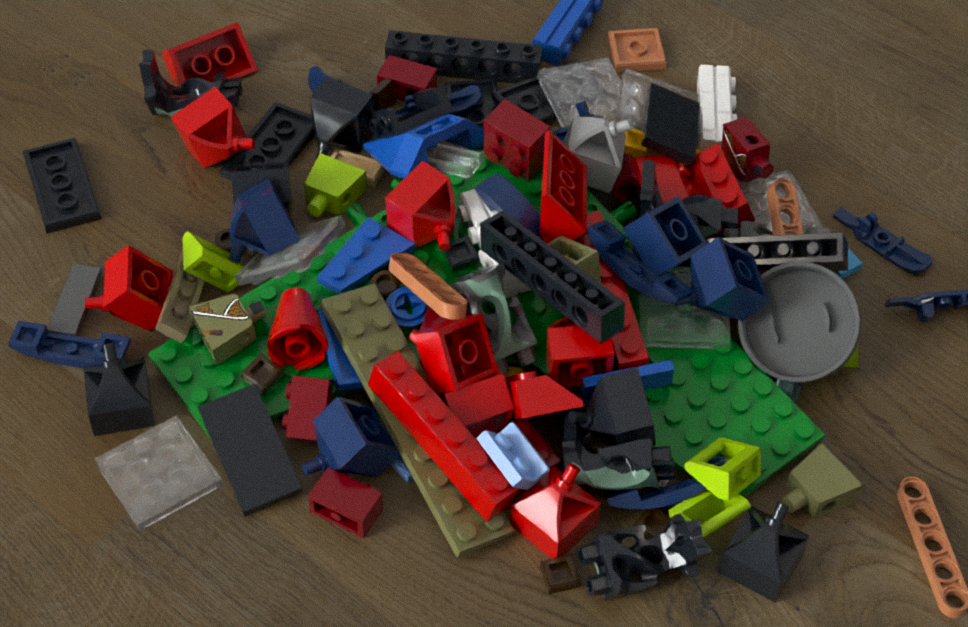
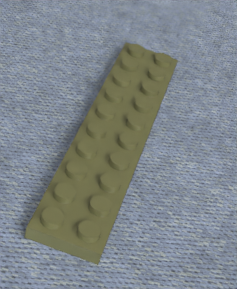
[320,283,514,558]

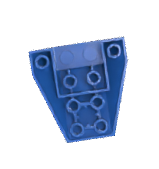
[363,114,484,179]

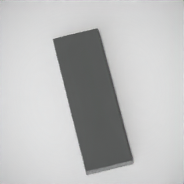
[47,264,102,336]

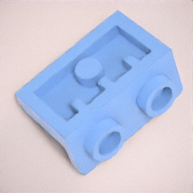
[476,423,550,491]

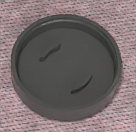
[738,262,862,383]

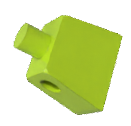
[304,153,367,217]

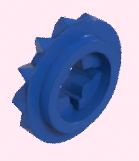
[385,286,429,329]

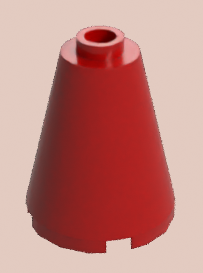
[267,287,328,370]

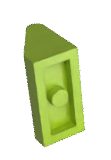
[183,231,247,293]
[684,437,761,501]
[668,488,751,539]

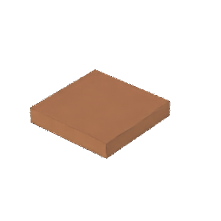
[608,28,667,73]

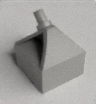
[563,117,633,193]

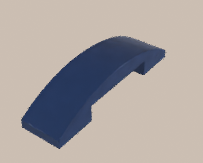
[474,173,547,243]
[587,220,694,303]
[8,321,131,368]
[605,455,728,510]

